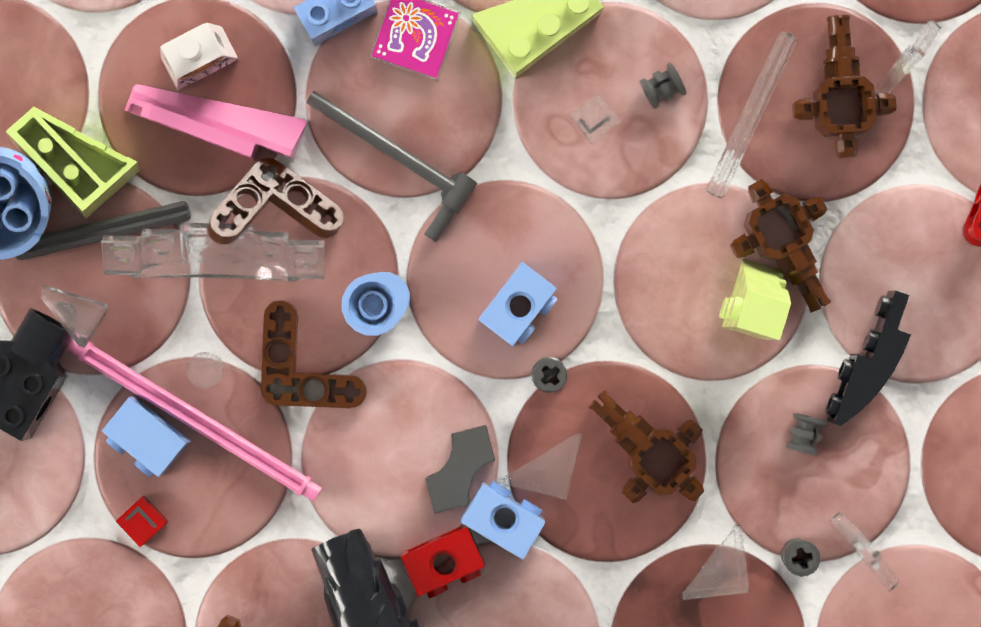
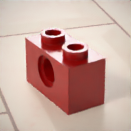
[400,525,485,598]

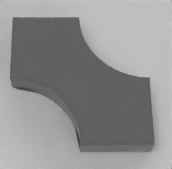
[425,425,495,514]

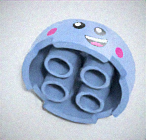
[0,147,52,260]

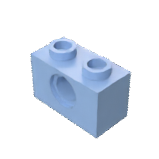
[294,0,378,46]
[478,262,557,346]
[460,481,546,560]

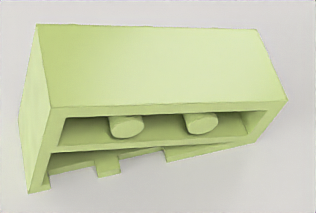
[472,0,604,78]
[6,107,140,219]
[719,259,791,340]

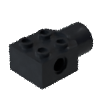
[0,308,75,441]

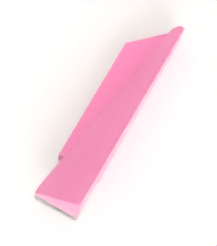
[124,85,307,160]

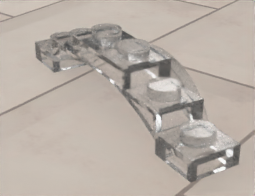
[101,222,325,282]

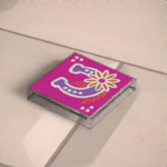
[370,0,461,82]

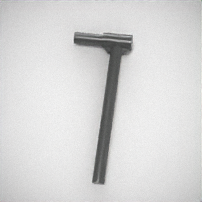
[306,91,477,242]

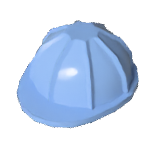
[342,272,410,336]

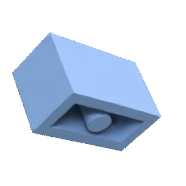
[102,396,191,477]

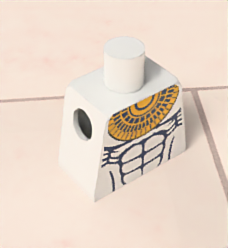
[160,23,238,90]

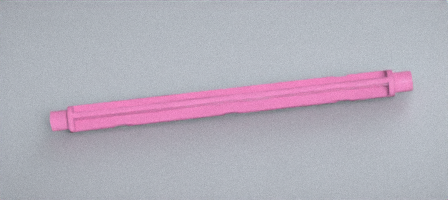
[67,337,322,502]

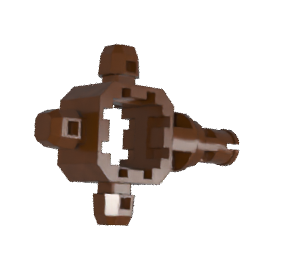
[792,15,897,158]
[730,179,831,313]
[589,390,704,503]

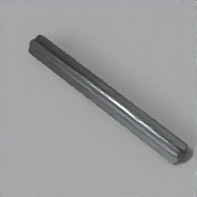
[16,201,191,260]

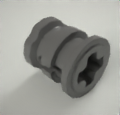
[639,63,687,109]
[531,357,567,393]
[786,413,828,456]
[780,538,821,577]

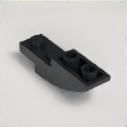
[826,290,911,426]

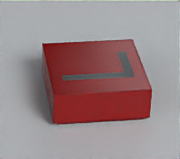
[116,496,168,547]

